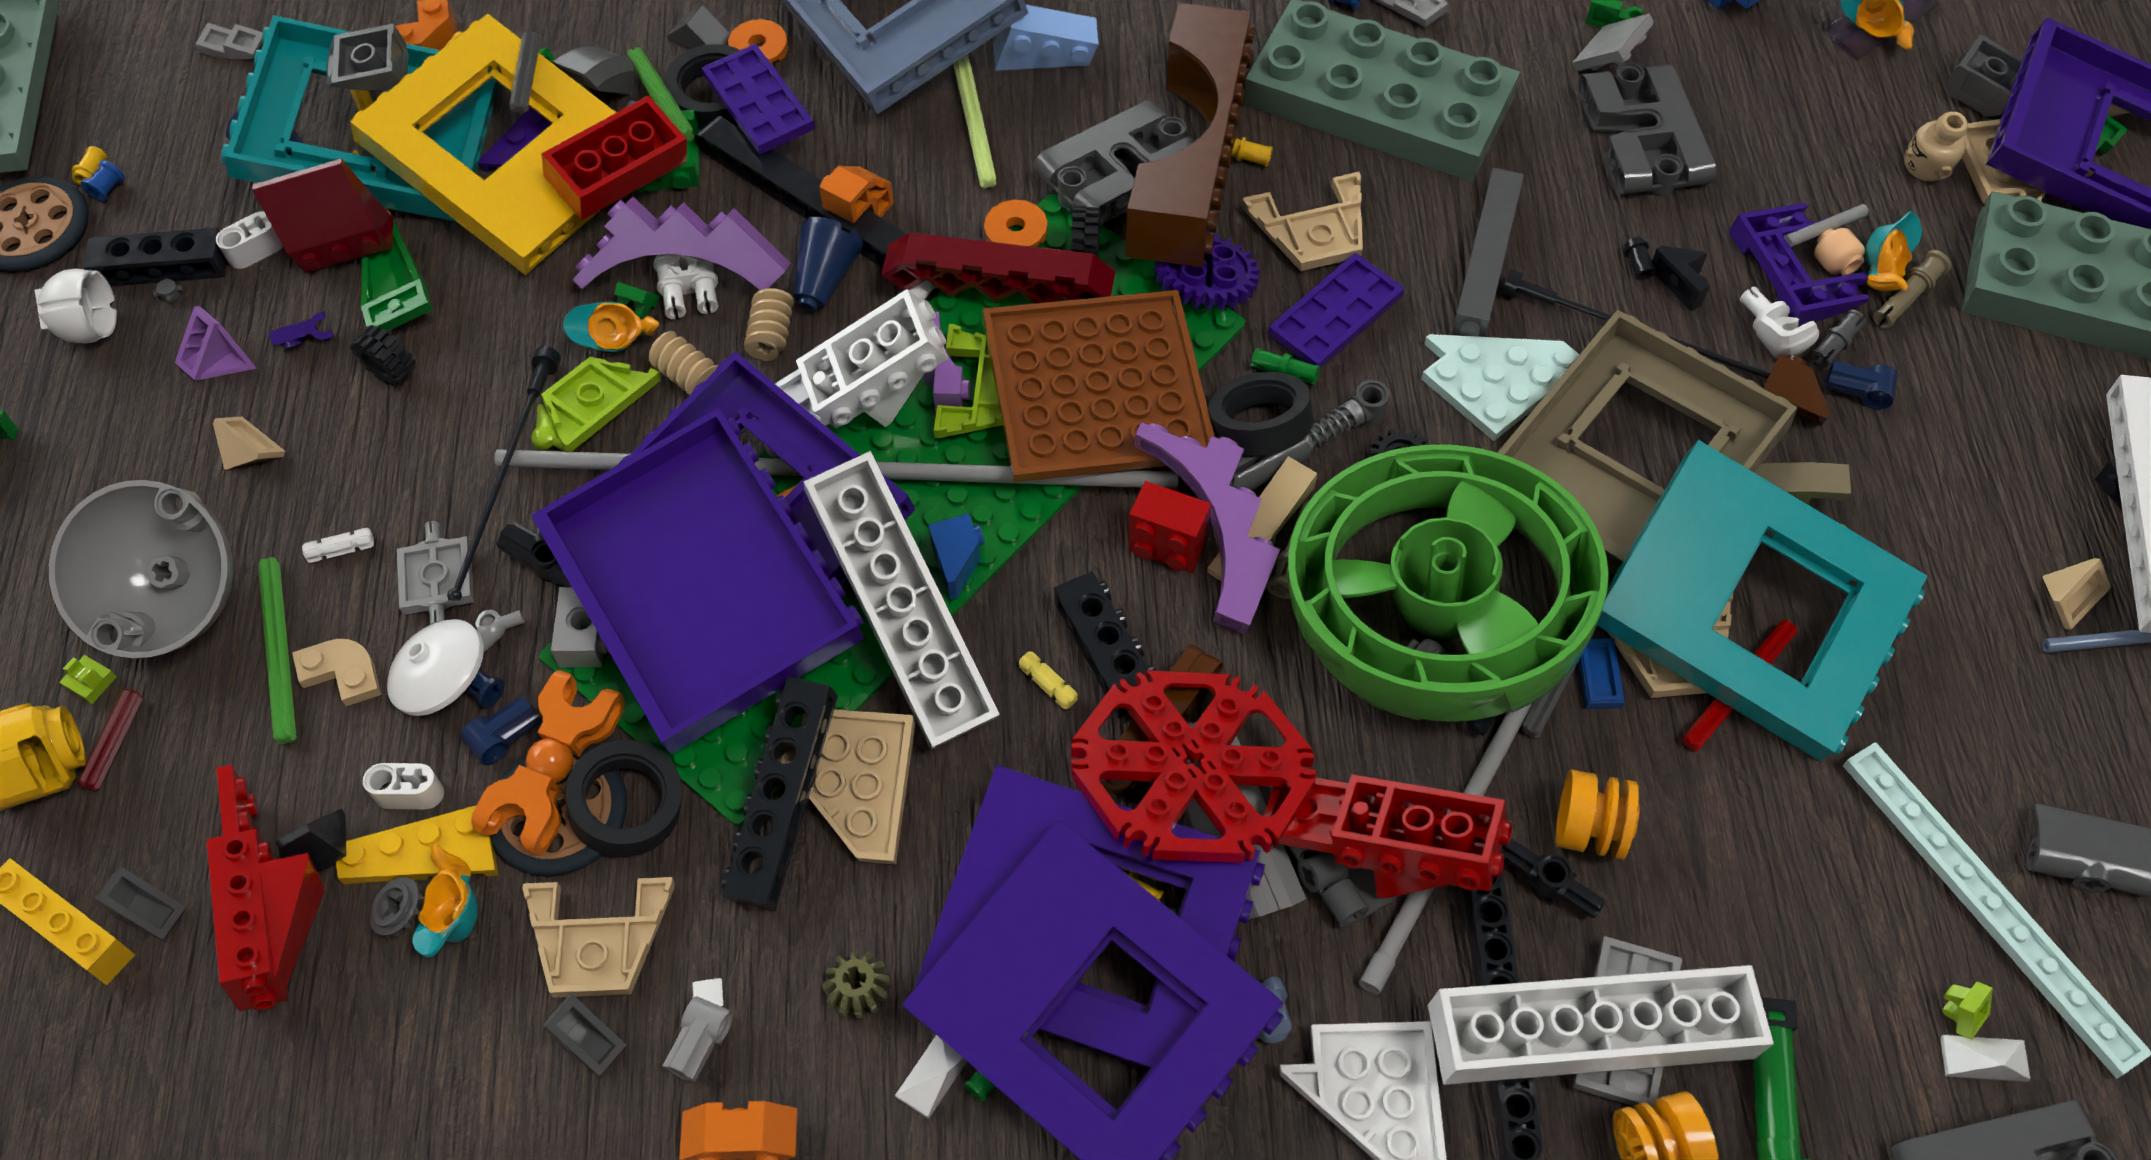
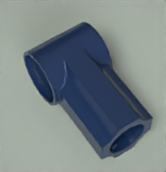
[1824,360,1899,410]
[461,696,541,765]

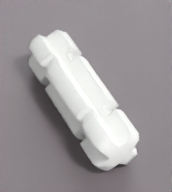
[302,528,374,563]

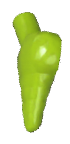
[530,403,574,452]

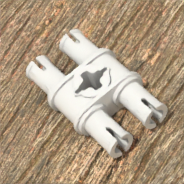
[654,254,718,319]

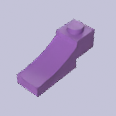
[923,312,970,412]

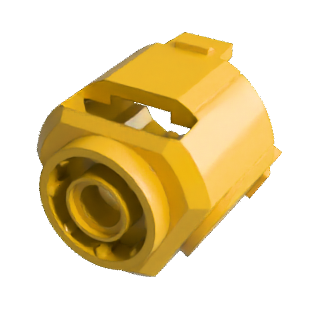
[0,703,86,811]

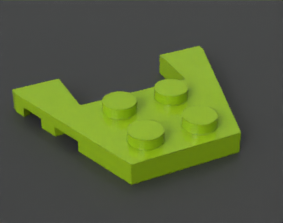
[934,324,1003,438]

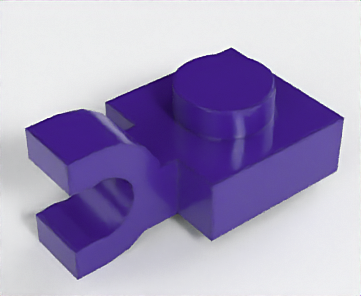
[268,311,334,349]

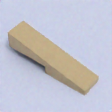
[1207,456,1317,581]

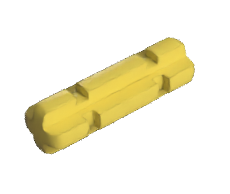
[1019,651,1078,709]

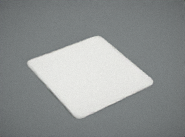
[693,978,723,1006]

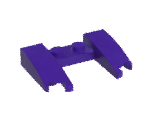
[1728,203,1869,326]

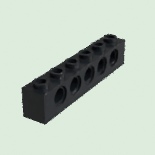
[721,677,838,912]

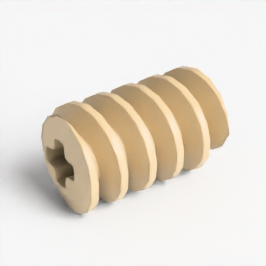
[744,288,794,361]
[649,331,718,395]

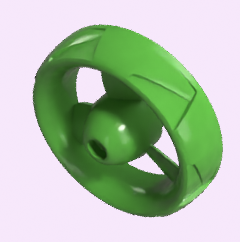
[1288,444,1608,722]

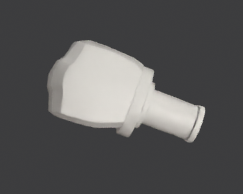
[1740,287,1819,359]

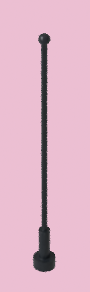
[1502,269,1770,379]
[447,346,561,603]

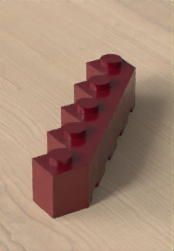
[881,232,1115,304]

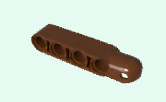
[1100,644,1224,796]

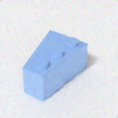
[993,5,1098,71]

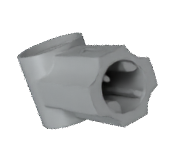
[663,996,734,1082]

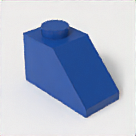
[928,513,984,600]

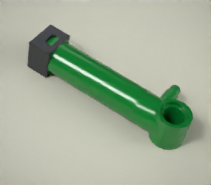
[1752,997,1812,1160]

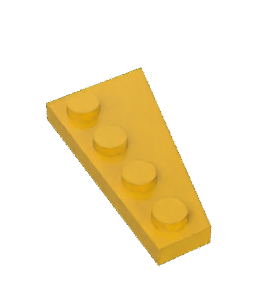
[336,805,499,884]

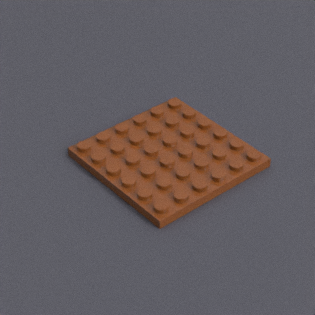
[982,290,1215,482]

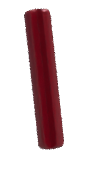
[77,689,143,791]

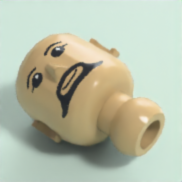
[1904,112,1968,182]

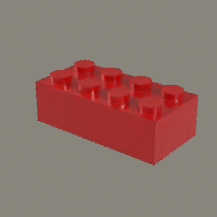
[541,95,687,221]

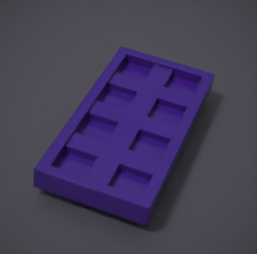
[702,44,815,155]
[1268,253,1404,368]

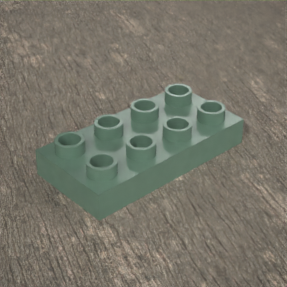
[1243,0,1520,182]
[1961,191,2151,360]

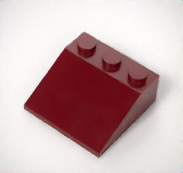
[252,158,394,273]

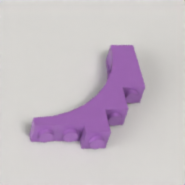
[572,197,791,290]
[1134,422,1280,635]

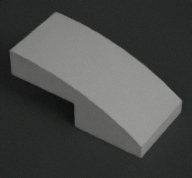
[195,23,263,59]

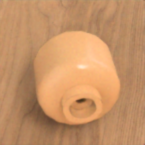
[1814,228,1865,276]

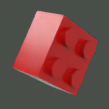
[1129,481,1211,573]

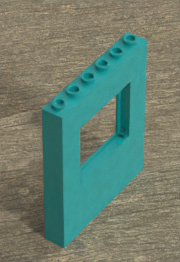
[221,15,500,222]
[1597,440,1928,761]

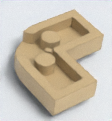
[292,639,382,706]

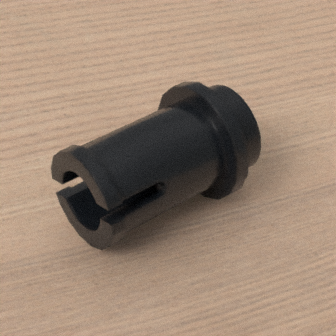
[1623,237,1656,280]

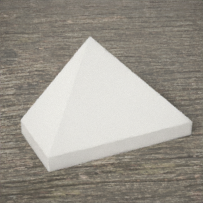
[895,1035,967,1119]
[1940,1035,2030,1082]

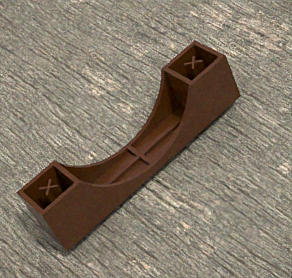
[1125,3,1255,267]

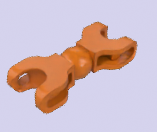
[471,670,625,856]

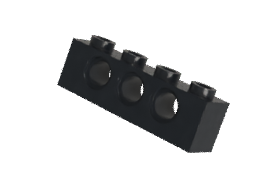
[83,227,227,287]
[1054,571,1156,718]

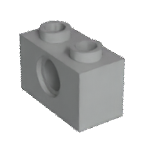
[551,587,609,668]

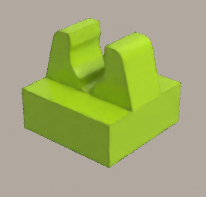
[59,655,117,705]
[1943,981,1993,1040]

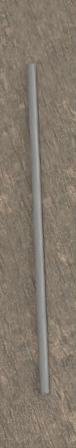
[495,449,1178,489]

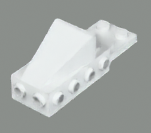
[764,289,948,458]

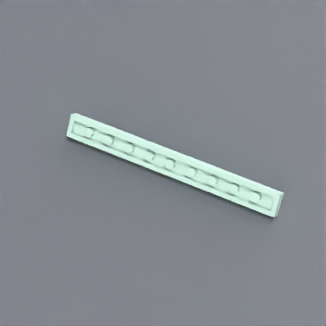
[1843,742,2151,1079]

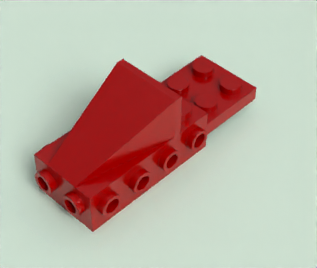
[206,765,325,1011]
[1263,774,1512,898]

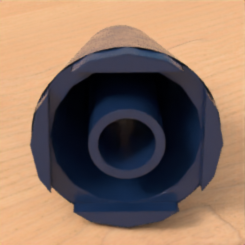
[793,217,863,312]

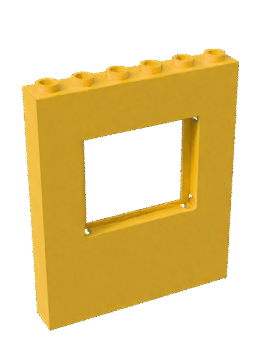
[350,14,616,275]

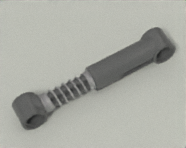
[1230,380,1390,491]

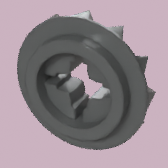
[370,877,424,938]

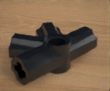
[496,522,572,587]

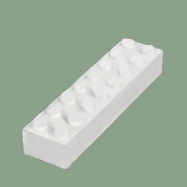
[804,451,1000,750]
[1428,965,1774,1085]

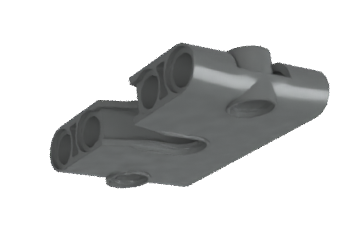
[1578,62,1716,196]
[1033,100,1196,225]
[1890,1100,2116,1160]

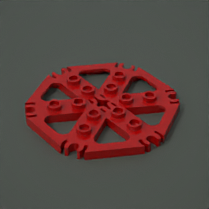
[1070,670,1316,863]

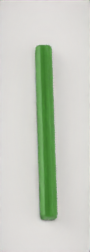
[627,47,694,141]
[258,557,297,745]

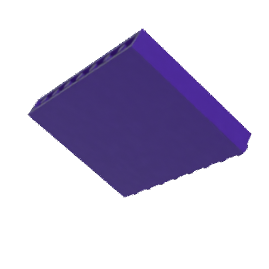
[531,408,864,754]

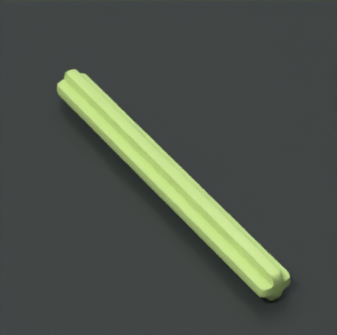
[953,54,997,189]

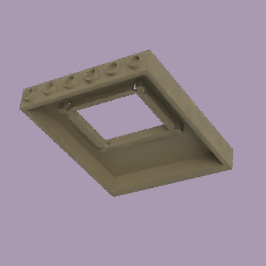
[1497,310,1797,576]

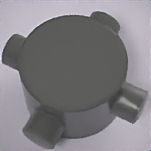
[153,278,183,303]

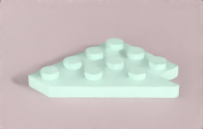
[1421,334,1580,441]

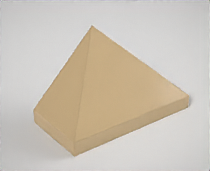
[213,417,285,470]
[2042,558,2111,630]

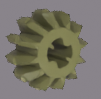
[823,949,891,1019]

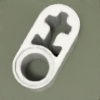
[216,211,283,269]
[363,763,444,809]

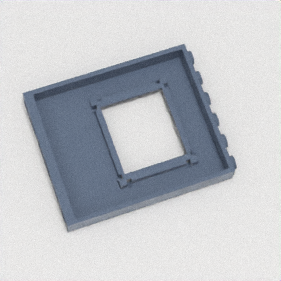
[781,0,1028,114]

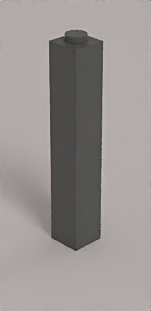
[1452,168,1524,337]

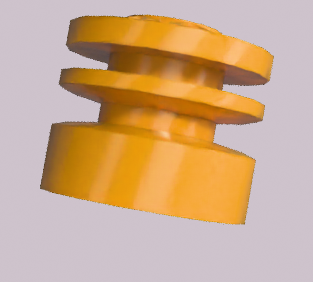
[1555,769,1640,860]
[1613,1091,1718,1160]

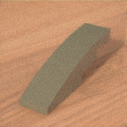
[1755,462,1851,504]

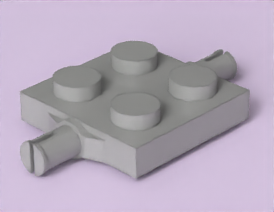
[397,521,474,625]

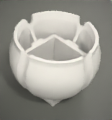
[35,269,117,343]

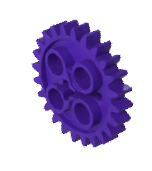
[1154,234,1260,311]

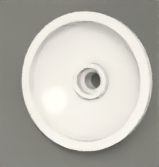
[387,619,484,716]

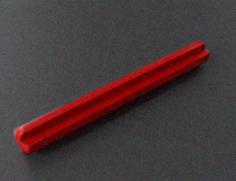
[1682,619,1798,751]

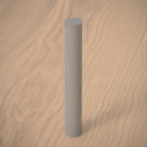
[1784,204,1869,247]

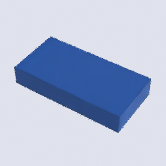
[1578,638,1625,709]

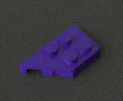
[478,107,561,172]

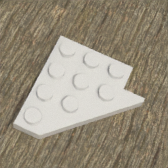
[1279,1021,1446,1160]

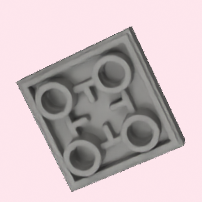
[1572,14,1654,71]

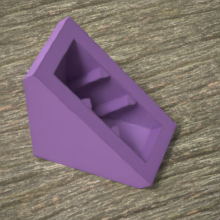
[175,306,257,380]

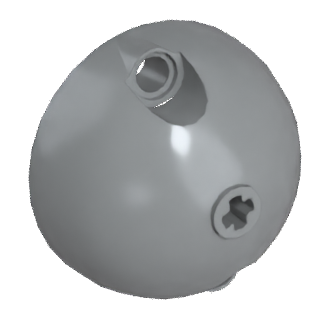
[49,480,234,658]

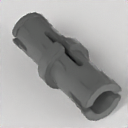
[1810,310,1866,368]

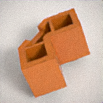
[396,0,457,50]
[819,166,894,224]
[679,1101,797,1160]

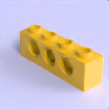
[0,858,135,985]

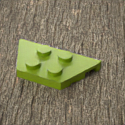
[542,357,661,452]

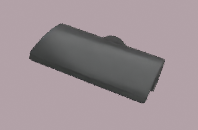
[2026,804,2151,897]
[1287,845,1399,927]

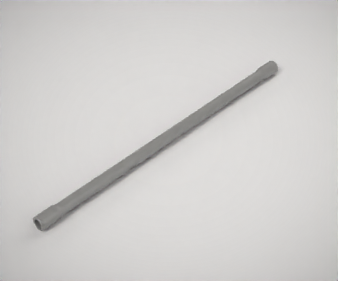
[1359,703,1533,995]

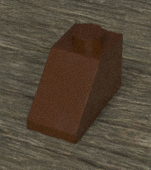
[1763,355,1830,425]

